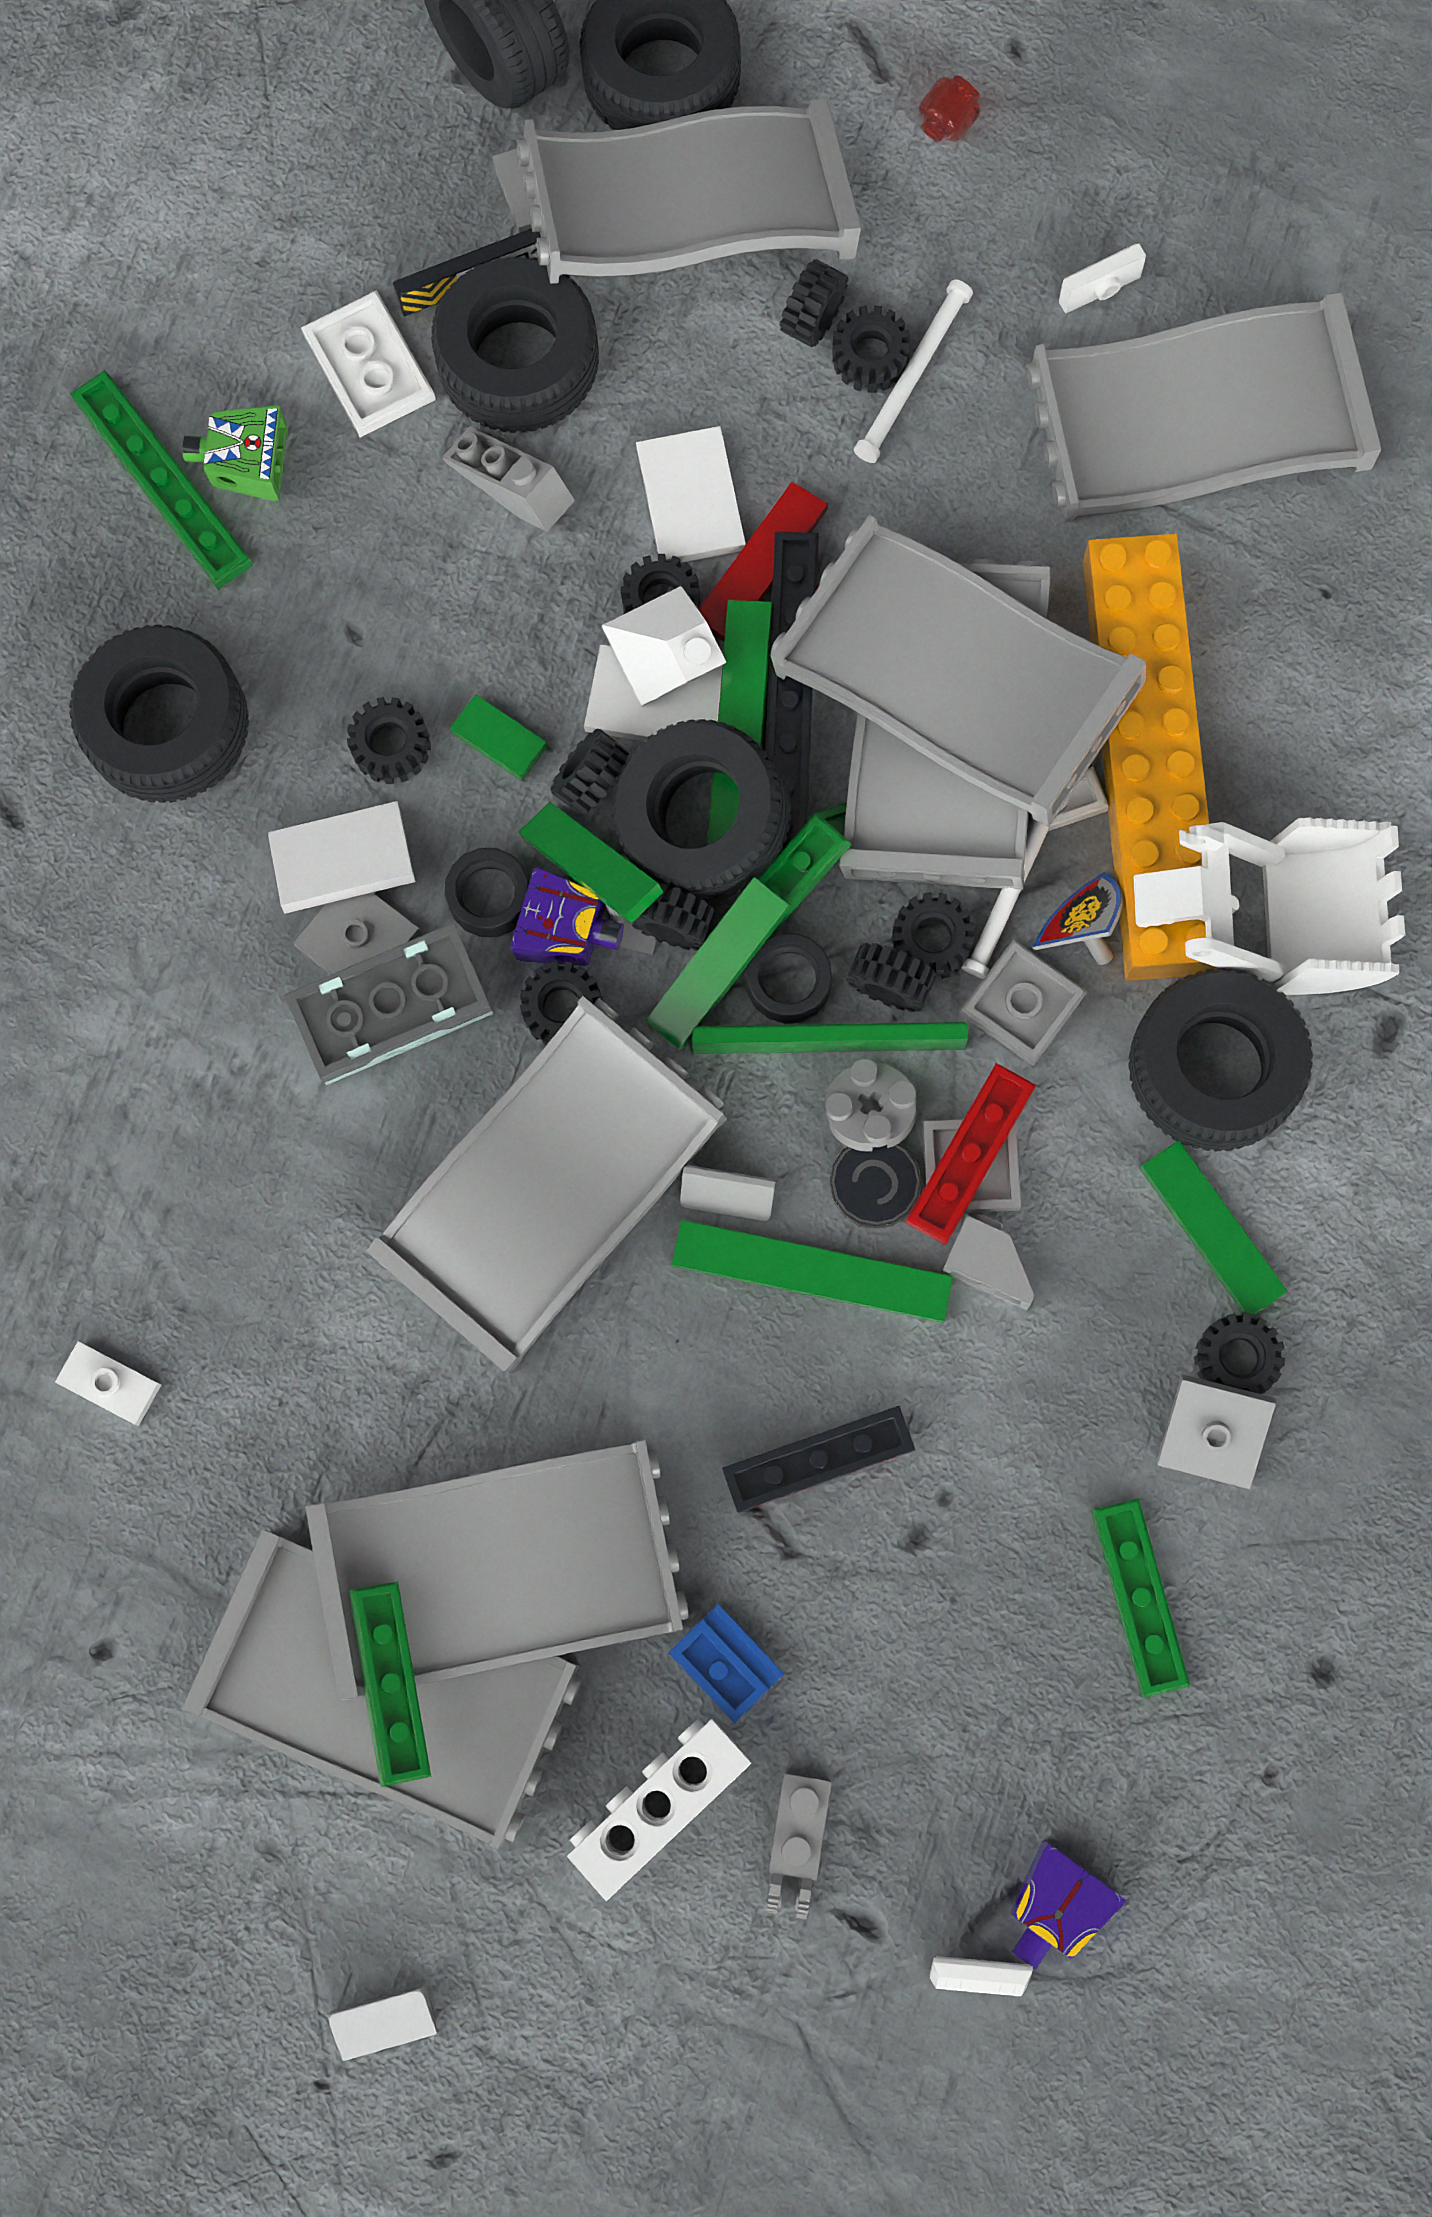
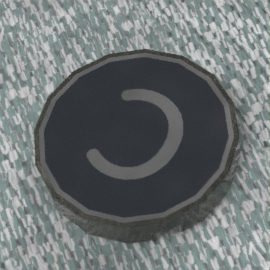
[829,1144,922,1228]

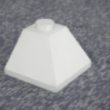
[602,586,726,706]

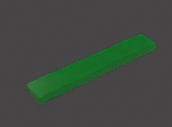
[70,370,253,590]
[707,600,773,845]
[692,1022,968,1054]
[671,1220,953,1323]

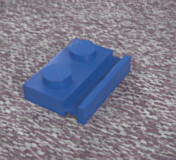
[668,1604,784,1723]

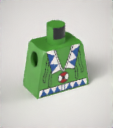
[182,406,288,501]

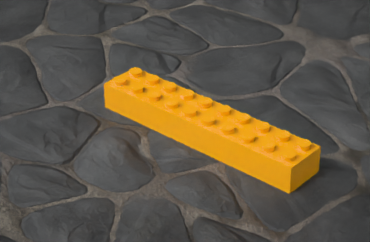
[1082,533,1219,981]

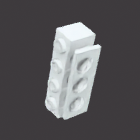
[567,1718,752,1901]

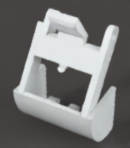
[1133,817,1405,995]

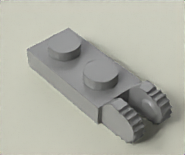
[766,1773,832,1919]

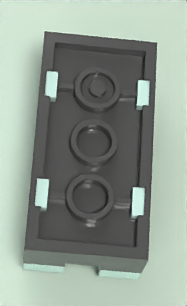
[284,922,493,1085]

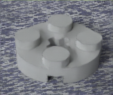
[825,1059,916,1151]

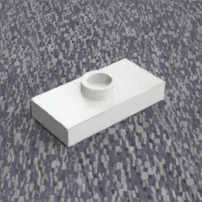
[1059,243,1146,314]
[55,1341,161,1426]

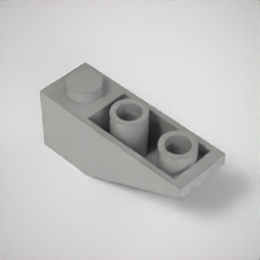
[442,426,575,532]

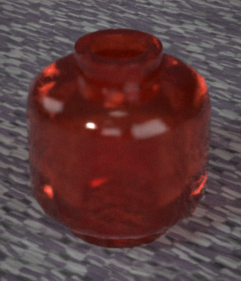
[918,75,981,143]

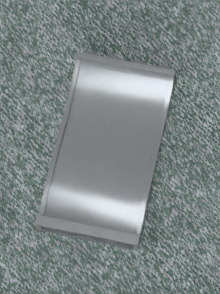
[517,99,861,283]
[1026,292,1381,523]
[771,515,1146,827]
[840,559,1052,890]
[365,996,727,1373]
[305,1440,689,1701]
[182,1529,583,1849]

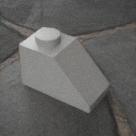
[942,1214,1035,1311]

